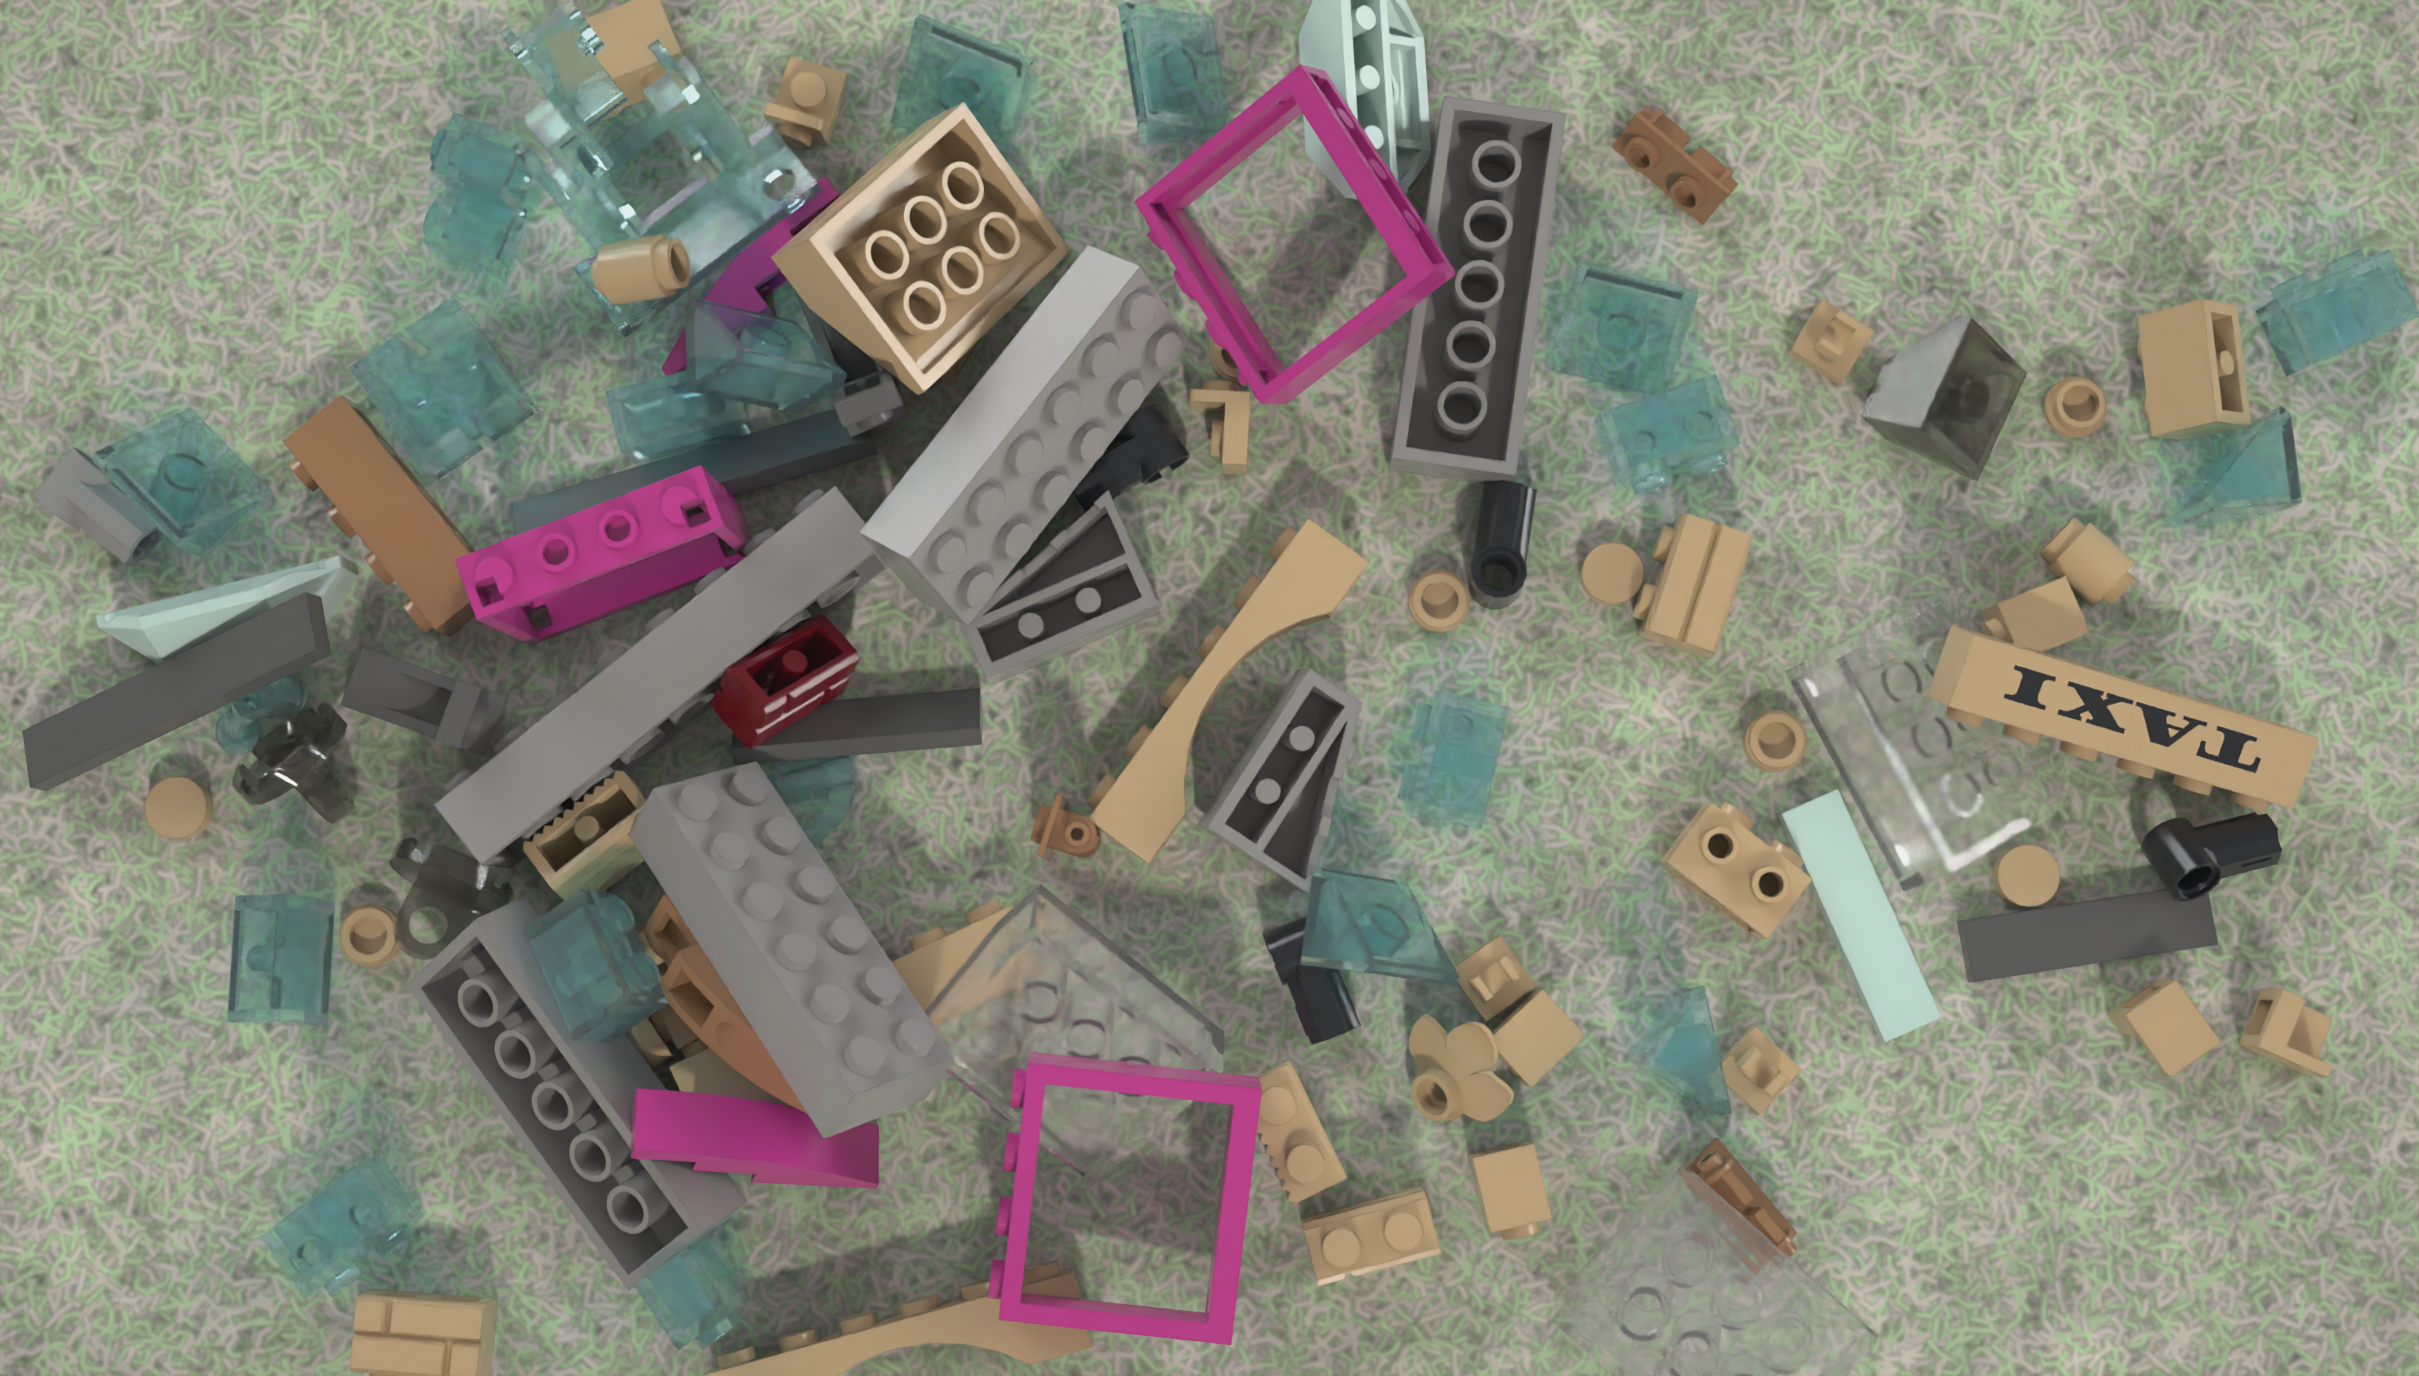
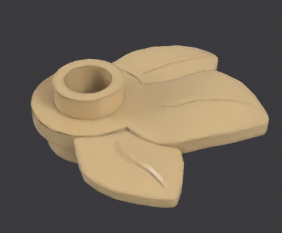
[1409,1014,1514,1122]

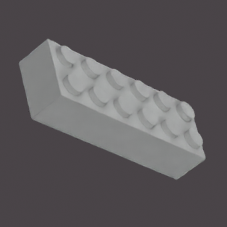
[1388,96,1567,484]
[859,245,1190,627]
[628,761,955,1139]
[407,896,747,1291]

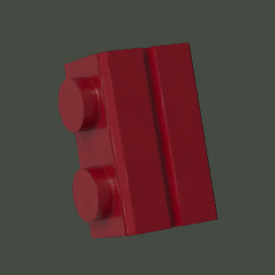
[712,614,860,749]

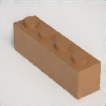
[283,395,475,637]

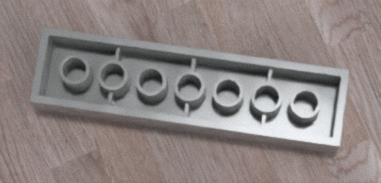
[434,486,889,869]

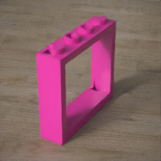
[1134,64,1457,404]
[455,465,753,646]
[988,1052,1262,1345]

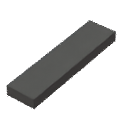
[731,688,983,765]
[1957,889,2218,982]

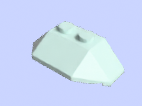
[1299,0,1432,199]
[96,556,358,664]

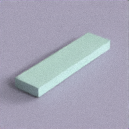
[1778,789,1942,1042]

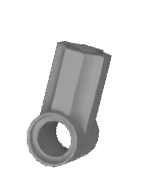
[33,447,167,567]

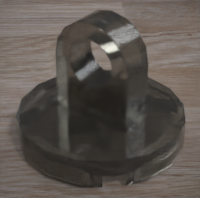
[232,703,356,825]
[389,837,514,960]

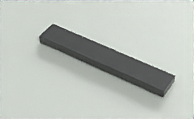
[512,409,878,536]
[22,592,331,791]

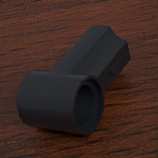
[1073,404,1190,513]
[1467,480,1537,610]
[2141,812,2282,902]
[1262,910,1361,1045]

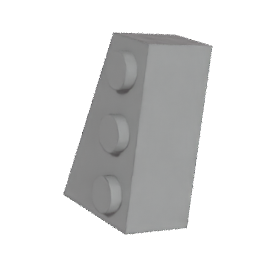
[961,490,1160,686]
[1198,668,1362,896]

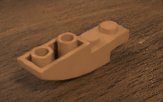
[643,894,808,1114]

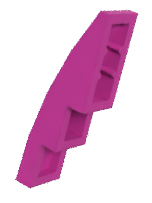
[661,176,840,390]
[631,1088,879,1189]

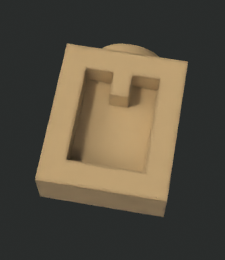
[763,56,850,149]
[1189,380,1251,475]

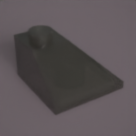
[1860,316,2027,481]

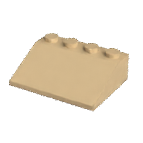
[771,102,1071,395]

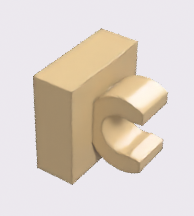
[1787,299,1874,385]
[1448,935,1537,1022]
[1710,1026,1802,1115]

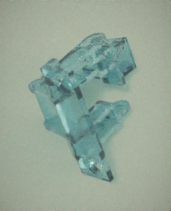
[499,0,822,338]

